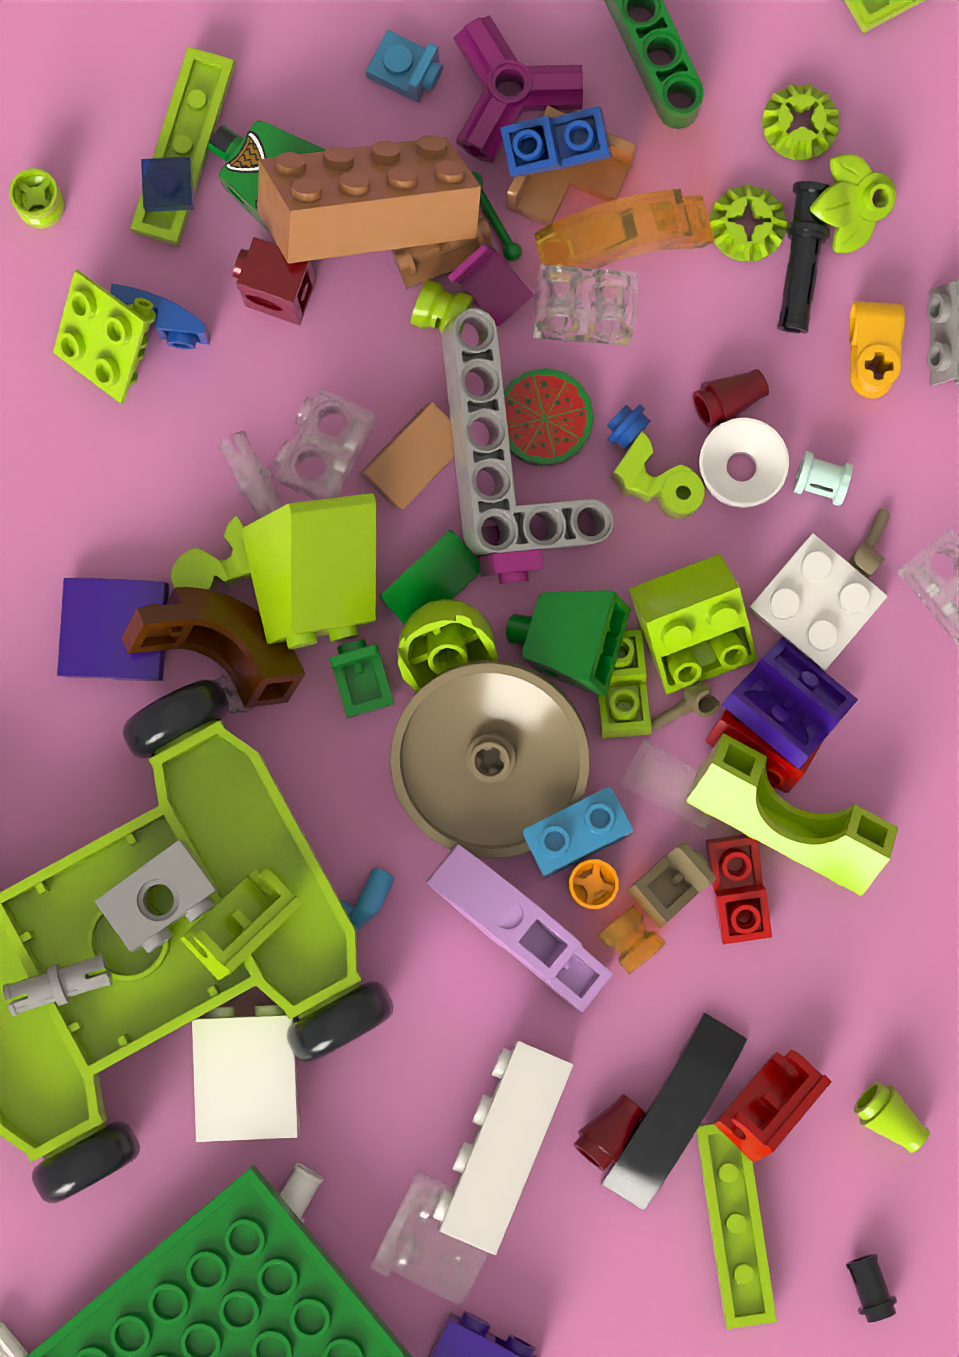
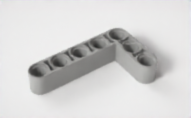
[442,308,614,556]

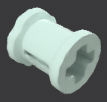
[793,451,853,506]

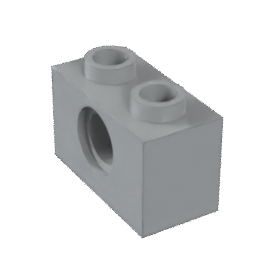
[94,840,220,954]

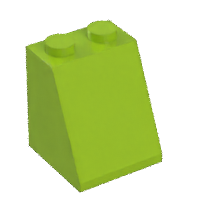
[240,493,376,649]

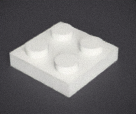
[748,533,888,671]

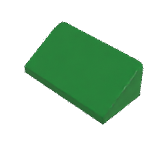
[379,529,480,625]

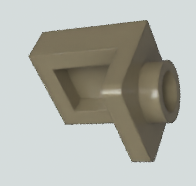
[626,841,716,928]

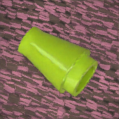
[854,1081,930,1153]

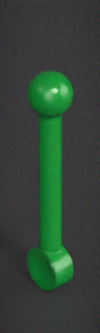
[471,171,522,261]

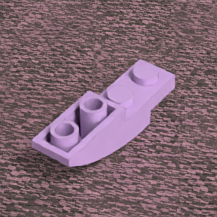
[425,844,613,1013]

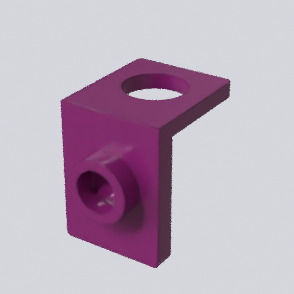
[448,243,534,327]

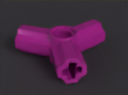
[454,15,583,163]

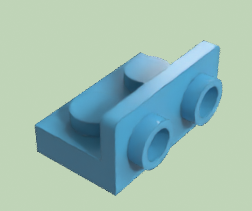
[523,787,633,879]

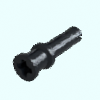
[777,181,830,334]

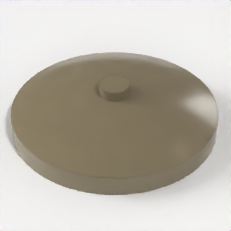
[390,660,590,859]

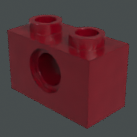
[233,237,316,326]

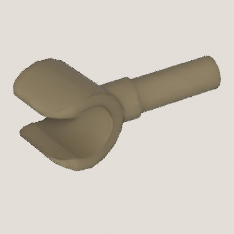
[849,509,890,579]
[651,682,720,731]

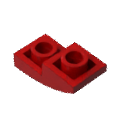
[706,834,772,945]

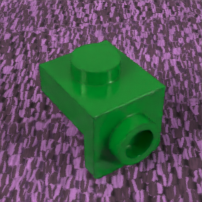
[329,639,395,719]

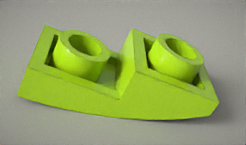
[597,629,652,739]

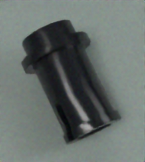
[846,1254,897,1323]

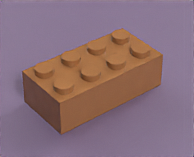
[258,135,481,263]

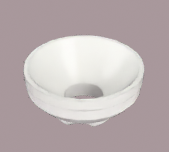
[699,418,789,508]

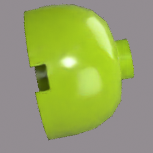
[397,599,498,691]

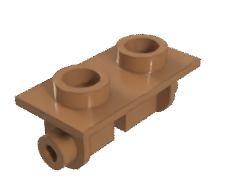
[391,210,495,289]

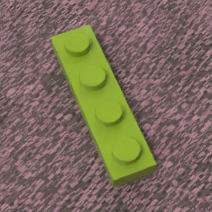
[130,47,236,247]
[696,1122,777,1329]

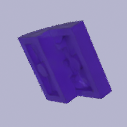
[57,578,169,681]
[722,637,858,769]

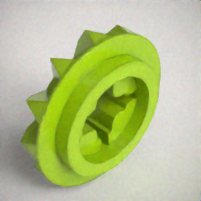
[762,83,839,161]
[709,183,788,262]

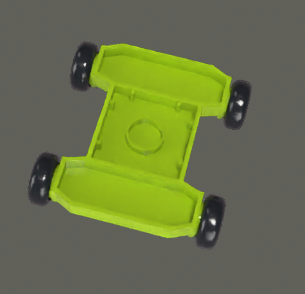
[0,679,394,1203]

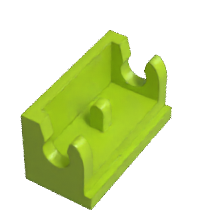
[180,868,304,980]

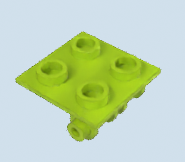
[53,269,156,404]

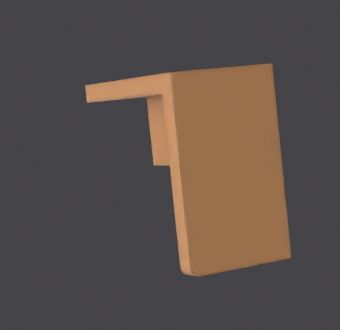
[506,106,637,228]

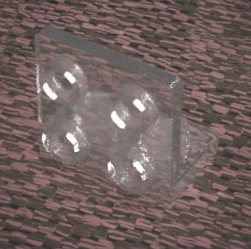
[370,1169,489,1305]

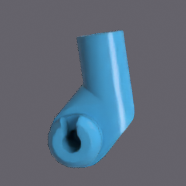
[341,868,394,931]

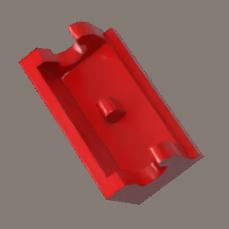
[714,1049,832,1163]

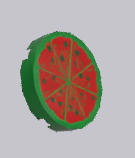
[504,368,594,466]

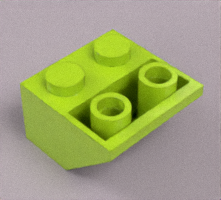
[628,554,758,695]

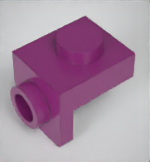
[478,525,543,584]

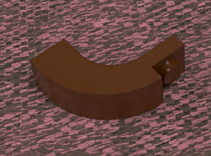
[121,587,305,708]

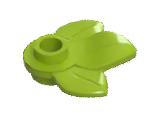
[810,154,896,253]

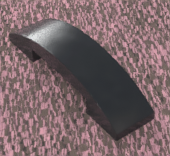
[601,1012,747,1210]

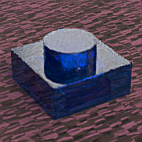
[141,156,194,212]

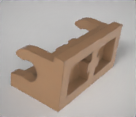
[358,402,454,511]

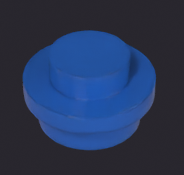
[607,404,651,450]

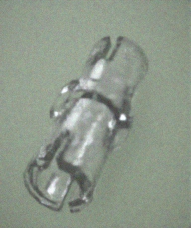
[217,431,284,519]

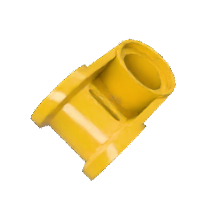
[849,301,905,399]

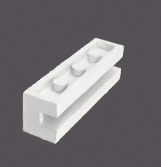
[433,1041,574,1255]

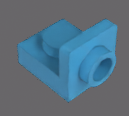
[366,30,443,103]

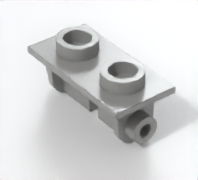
[927,280,959,386]

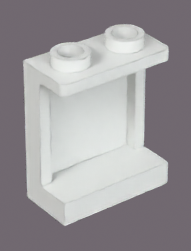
[192,1004,301,1142]

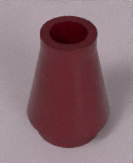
[693,369,769,427]
[573,1094,645,1171]

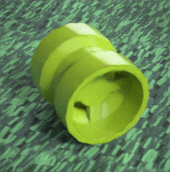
[9,168,65,229]
[410,279,473,336]

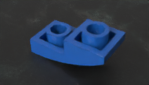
[500,106,612,177]
[110,284,210,349]

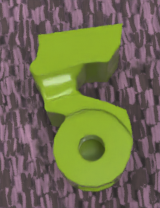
[611,431,705,519]
[171,515,252,591]

